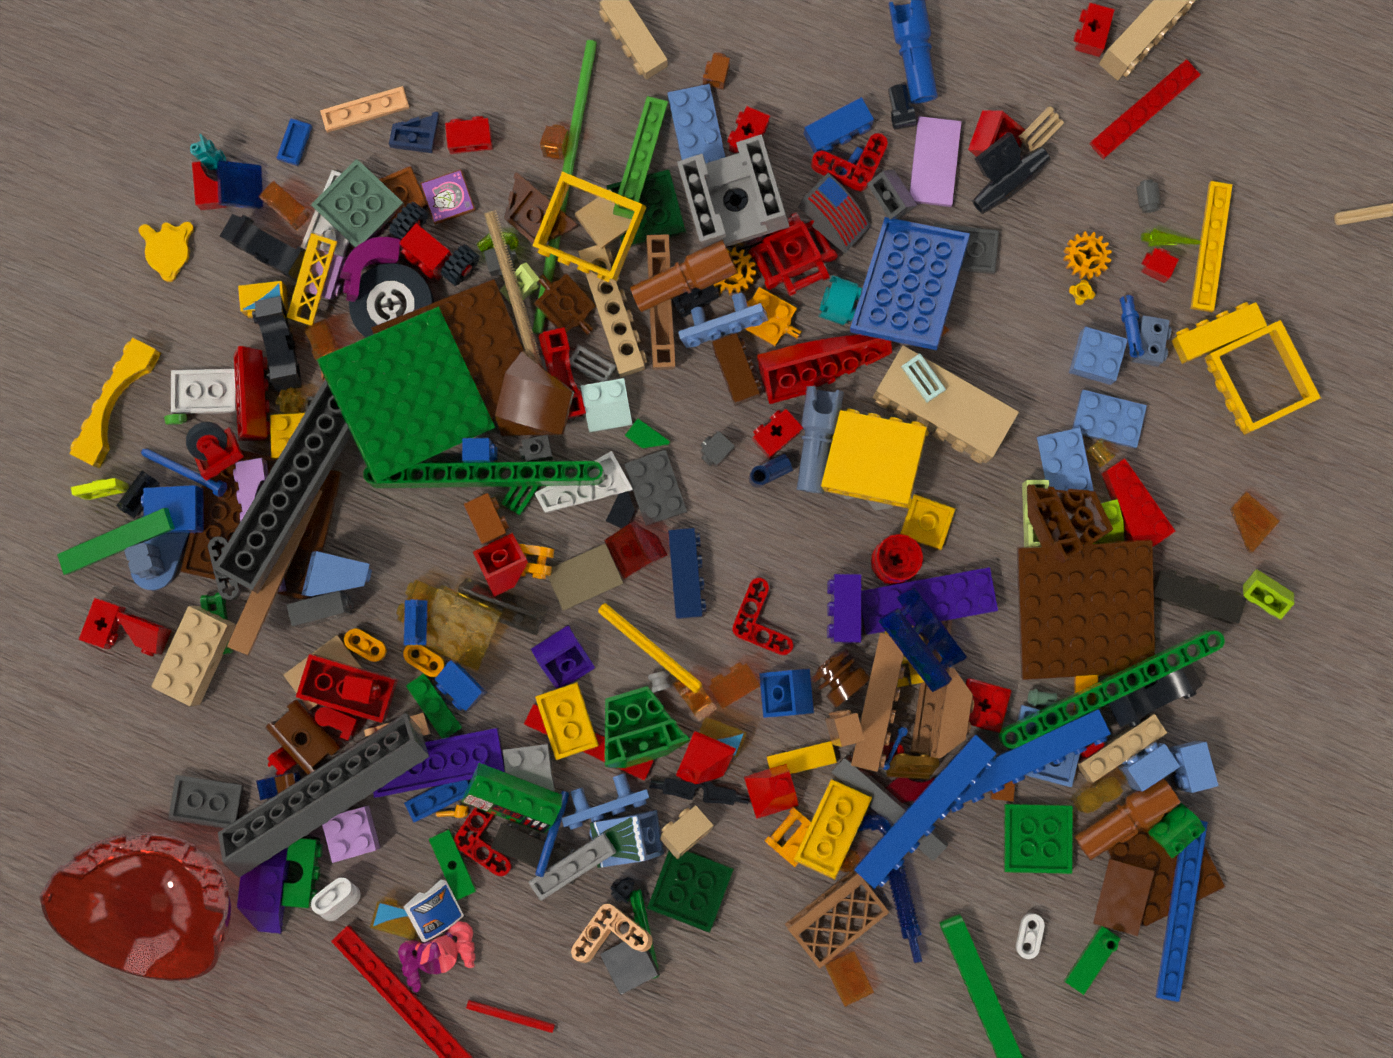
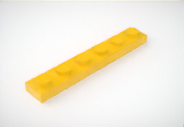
[1190,181,1233,313]

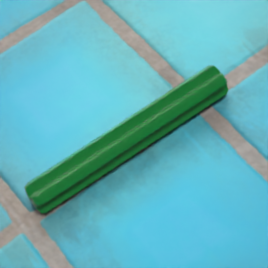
[630,889,659,979]

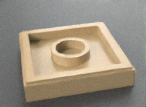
[575,189,632,249]

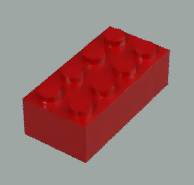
[296,654,398,723]

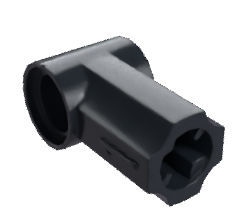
[888,84,916,130]

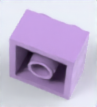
[322,805,380,863]

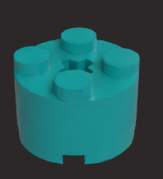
[818,275,862,325]

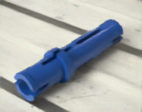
[1120,295,1144,358]

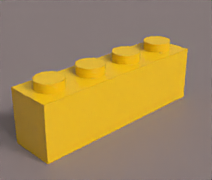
[1171,302,1267,364]

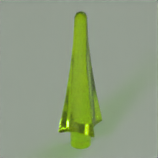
[1141,229,1200,247]

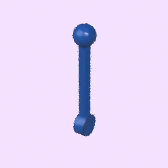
[883,727,908,770]

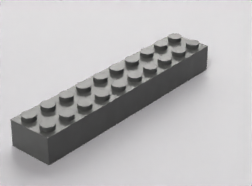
[213,379,352,594]
[218,713,429,877]

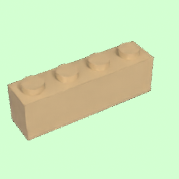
[599,0,668,80]
[1077,714,1167,782]

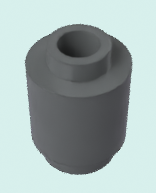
[1136,179,1161,213]

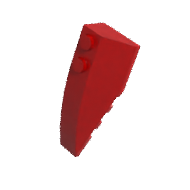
[757,334,892,404]

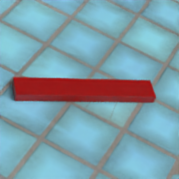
[524,704,654,781]

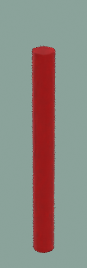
[466,1000,555,1033]

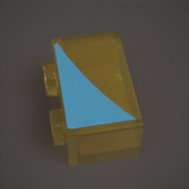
[699,716,747,760]
[370,897,418,940]

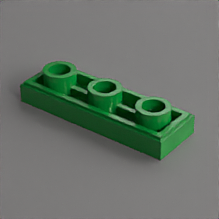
[429,829,477,901]

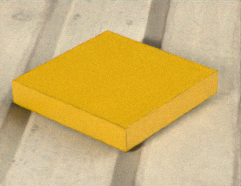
[900,494,956,550]

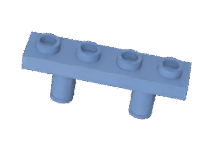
[678,293,768,348]
[561,773,650,830]

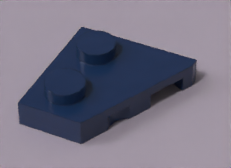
[389,112,439,153]

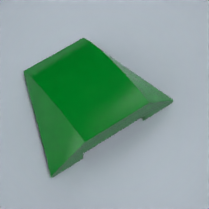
[605,686,690,768]

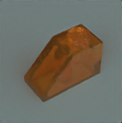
[540,124,569,161]

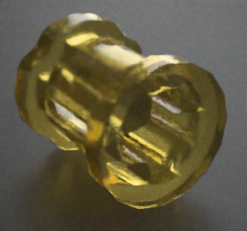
[1086,439,1116,468]

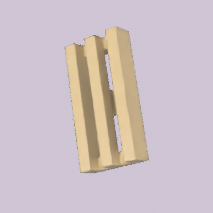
[1019,107,1064,152]

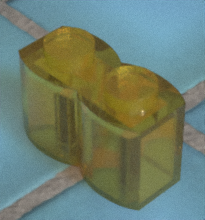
[1071,776,1123,813]

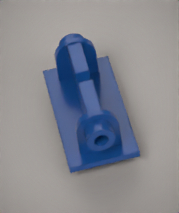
[404,600,428,645]

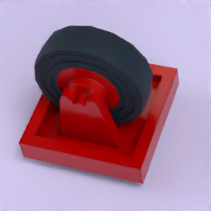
[186,422,244,481]

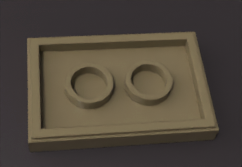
[548,544,624,611]

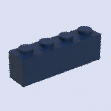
[668,528,706,620]

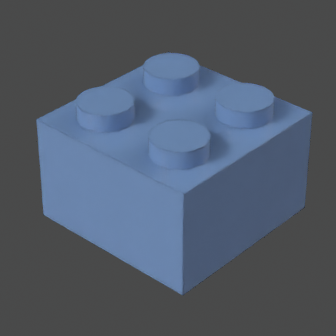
[1069,327,1128,385]
[1169,741,1218,793]
[1118,742,1180,792]

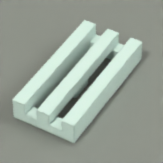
[901,354,946,403]

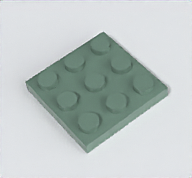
[311,159,404,247]

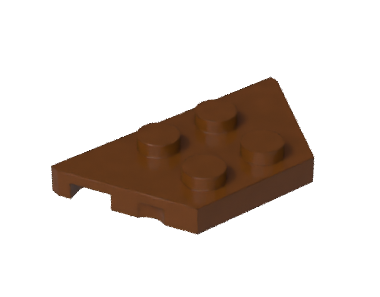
[504,172,579,243]

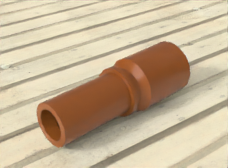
[630,239,738,312]
[1074,778,1180,861]

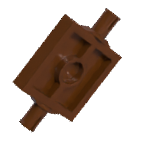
[534,273,596,335]

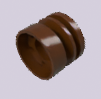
[811,649,870,708]

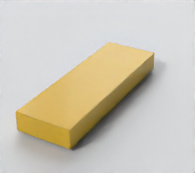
[767,741,837,774]

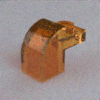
[305,318,339,360]
[673,671,717,721]

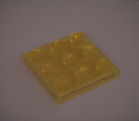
[423,585,502,671]

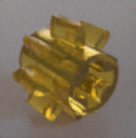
[276,387,305,414]

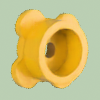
[1069,280,1095,305]

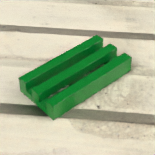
[501,470,539,516]

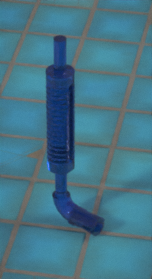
[857,813,922,963]

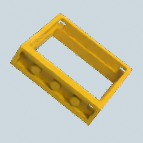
[532,172,646,282]
[1204,320,1321,435]

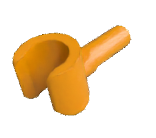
[436,804,469,818]

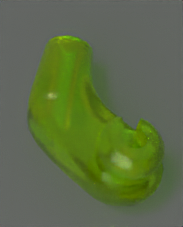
[476,232,519,253]

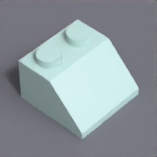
[581,378,632,433]

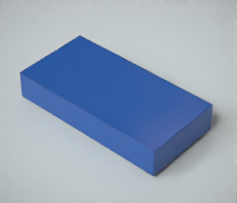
[276,118,312,166]

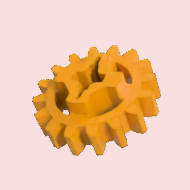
[1063,231,1112,280]
[714,248,756,295]

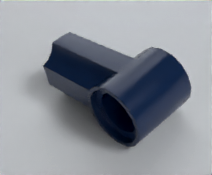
[748,454,793,488]

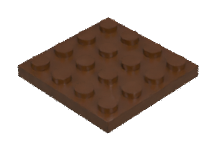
[1107,810,1225,927]

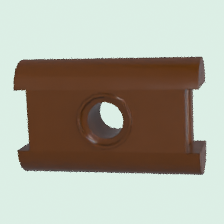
[265,699,341,775]

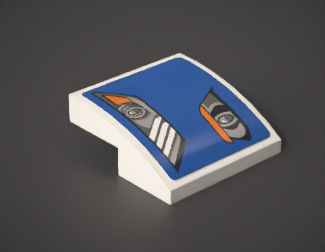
[404,880,464,942]

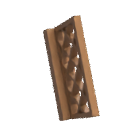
[785,869,889,969]

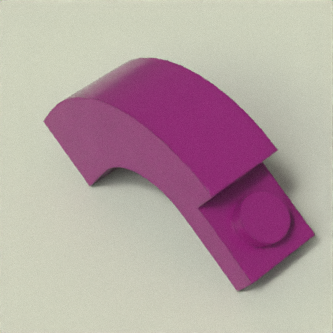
[340,237,400,302]

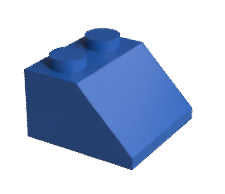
[435,660,487,711]
[759,669,814,718]

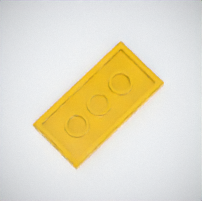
[794,779,872,880]

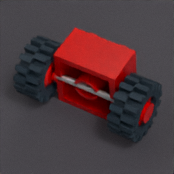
[389,202,480,286]

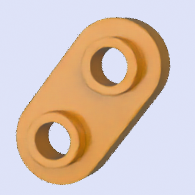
[344,629,387,662]
[403,645,445,677]

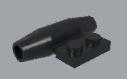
[972,132,1051,214]

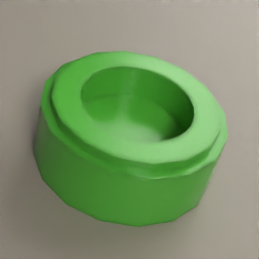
[164,414,187,425]

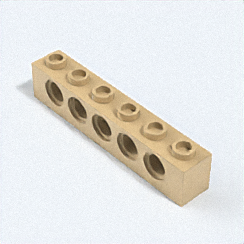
[578,245,647,378]

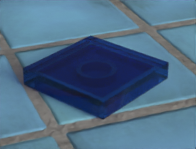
[217,160,263,209]

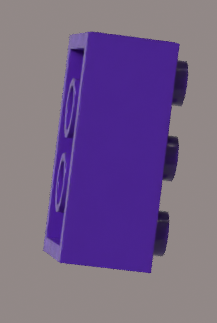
[827,574,861,644]

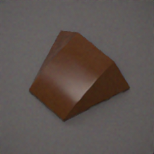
[495,352,574,436]
[1027,484,1113,563]

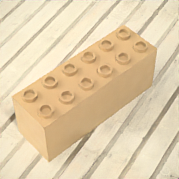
[872,346,1019,464]

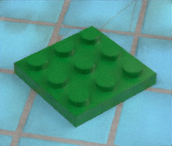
[1004,804,1073,874]

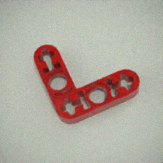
[811,133,888,191]
[732,578,793,655]
[454,807,512,876]

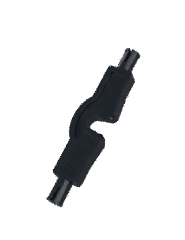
[649,778,749,805]

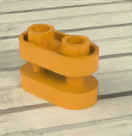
[519,544,555,580]

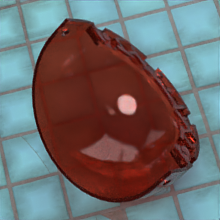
[39,832,231,981]

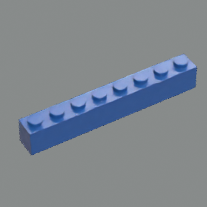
[948,709,1111,813]
[854,735,996,889]

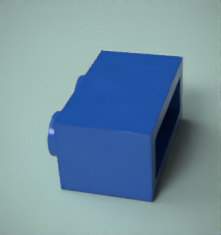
[462,438,498,463]

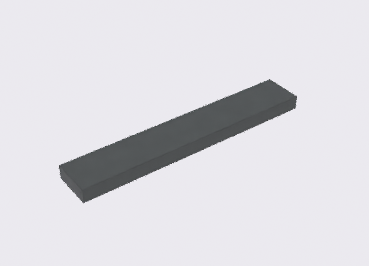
[831,755,949,861]

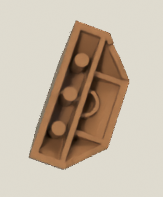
[930,668,974,758]

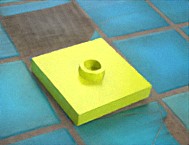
[71,478,129,500]

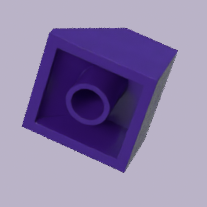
[531,626,595,689]

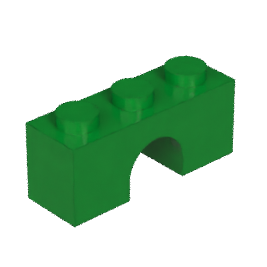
[281,837,323,908]

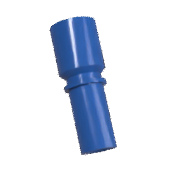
[888,0,938,104]

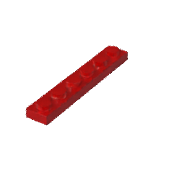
[1089,59,1201,160]

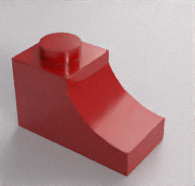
[192,162,229,210]

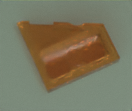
[1230,492,1280,553]

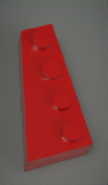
[1101,458,1176,547]

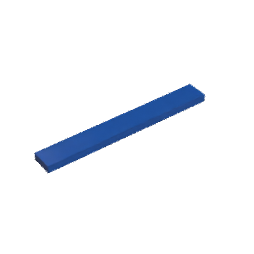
[1155,820,1208,1002]

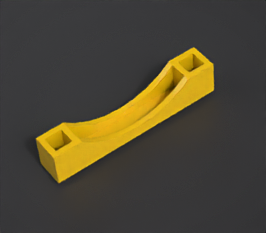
[69,337,162,468]

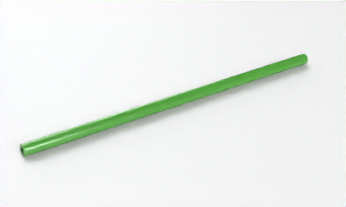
[532,40,597,335]

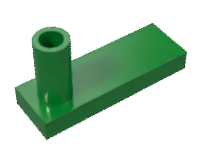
[1064,926,1121,995]

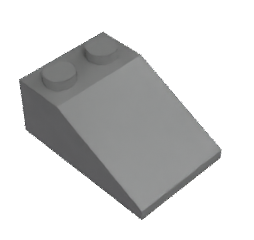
[503,744,555,792]

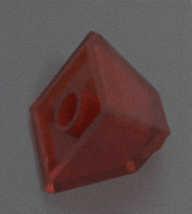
[604,522,668,579]

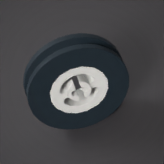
[349,263,434,338]

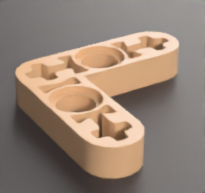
[571,904,652,963]

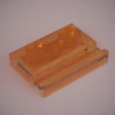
[825,950,874,1007]

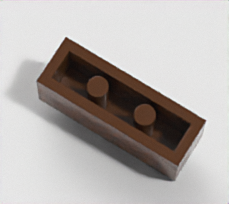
[712,333,762,406]

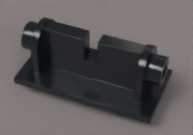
[116,470,160,518]
[610,877,634,904]

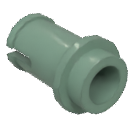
[1028,689,1057,706]

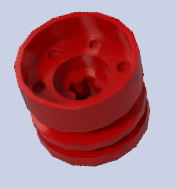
[870,534,923,585]

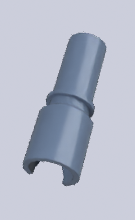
[796,386,844,494]

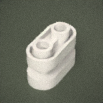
[311,878,361,921]

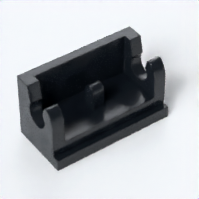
[671,285,720,319]

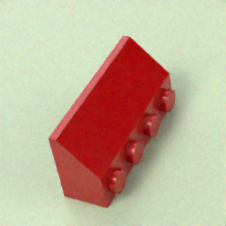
[233,346,271,441]

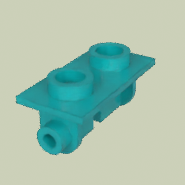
[190,134,227,171]

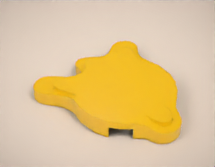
[138,222,194,282]

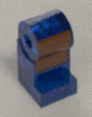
[256,772,301,801]

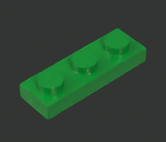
[406,673,463,739]

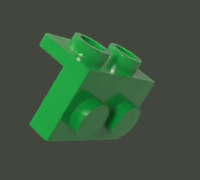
[1148,803,1205,858]

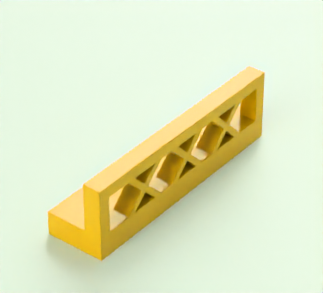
[286,233,338,326]

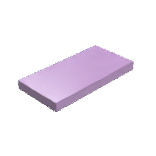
[909,116,961,207]

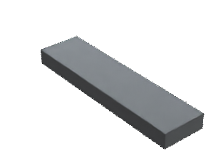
[528,833,616,901]

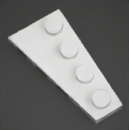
[535,451,633,513]

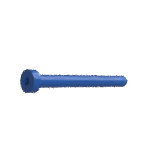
[141,448,227,497]

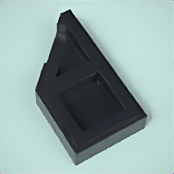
[606,491,635,531]

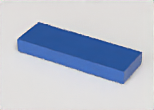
[404,780,470,823]

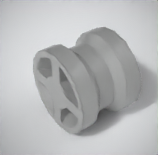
[648,670,674,693]

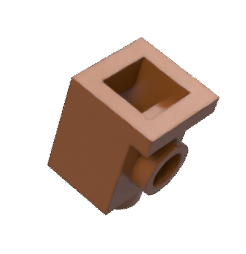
[703,53,730,90]

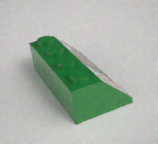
[461,763,562,833]

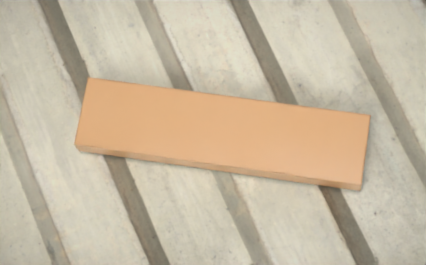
[320,86,410,133]

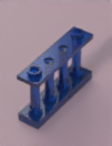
[878,587,967,692]

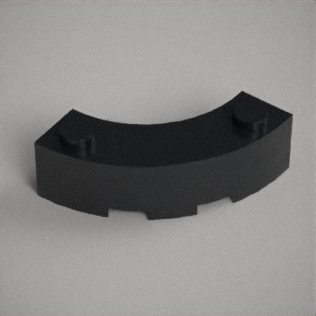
[219,214,306,281]
[252,296,302,393]
[1108,664,1203,727]

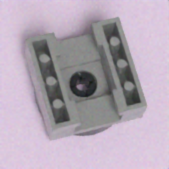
[677,134,790,248]

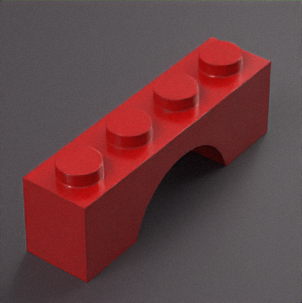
[539,327,586,419]

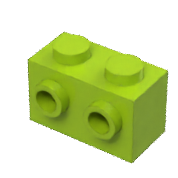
[1243,569,1295,620]

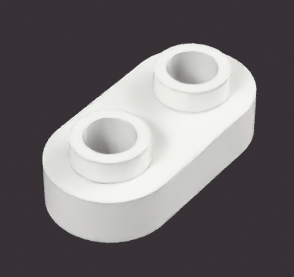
[1016,913,1045,959]

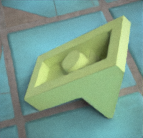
[500,262,540,304]

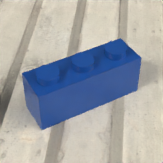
[803,97,874,154]

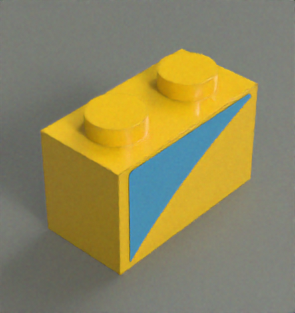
[238,281,289,318]

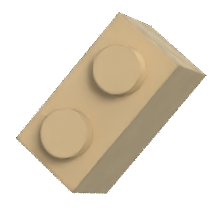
[660,806,714,859]

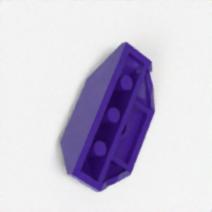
[237,847,290,934]

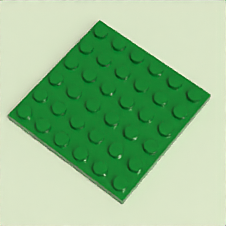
[317,306,495,483]

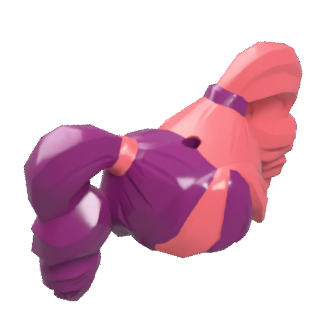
[398,921,475,993]

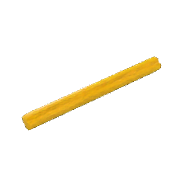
[598,603,702,693]

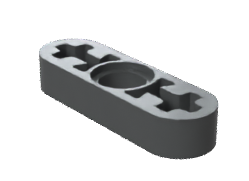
[208,537,241,600]

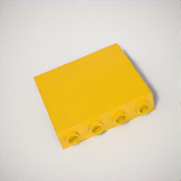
[821,409,929,509]

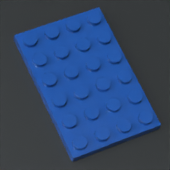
[850,217,970,350]

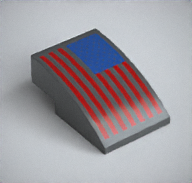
[798,173,870,253]

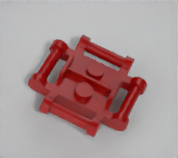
[749,212,838,296]

